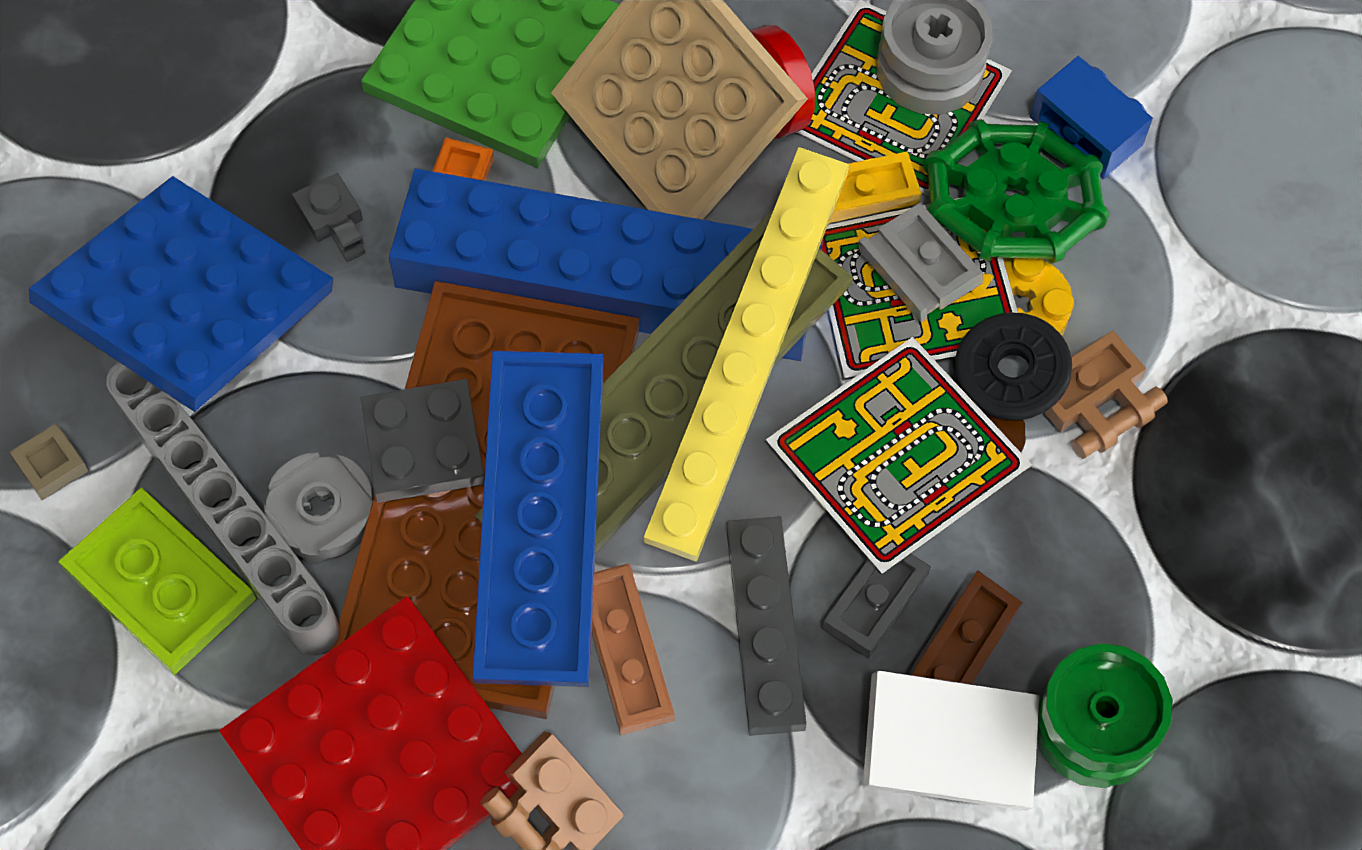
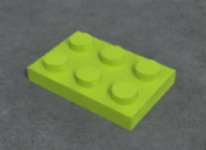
[58,487,256,676]

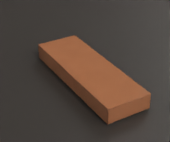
[592,563,675,735]

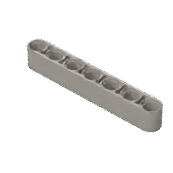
[106,362,340,655]

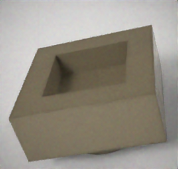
[9,423,88,500]

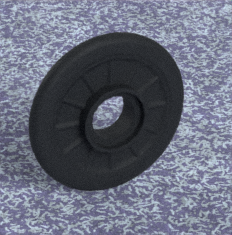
[954,312,1072,420]

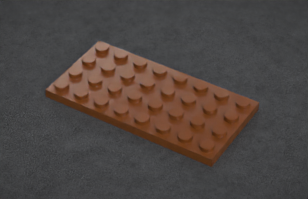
[331,281,640,719]

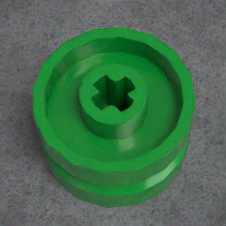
[1037,643,1173,788]

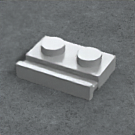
[859,203,983,322]

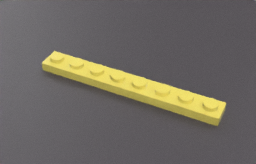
[644,147,849,562]

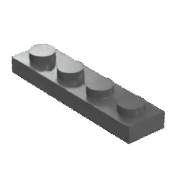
[727,516,807,736]

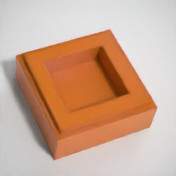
[432,137,494,181]

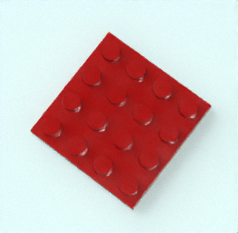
[219,596,522,850]

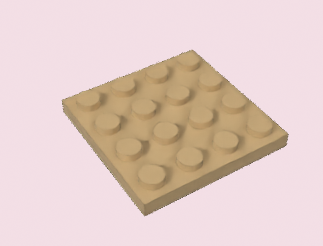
[551,0,808,220]

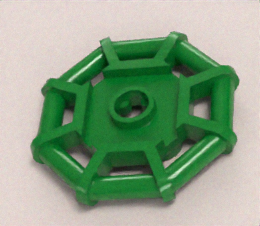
[923,119,1109,264]

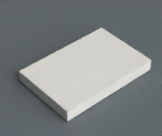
[863,671,1039,810]

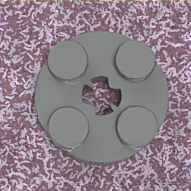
[264,452,374,564]

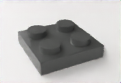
[360,379,485,503]

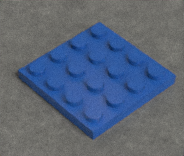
[29,176,333,412]

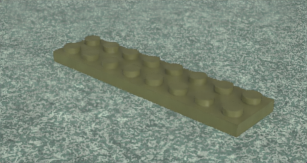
[474,209,853,553]

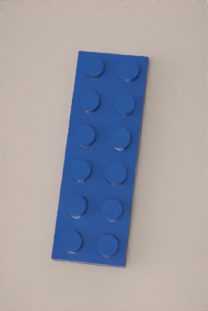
[473,351,604,687]

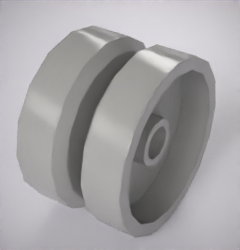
[877,0,993,115]

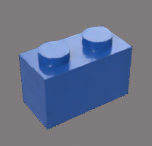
[1030,55,1153,179]

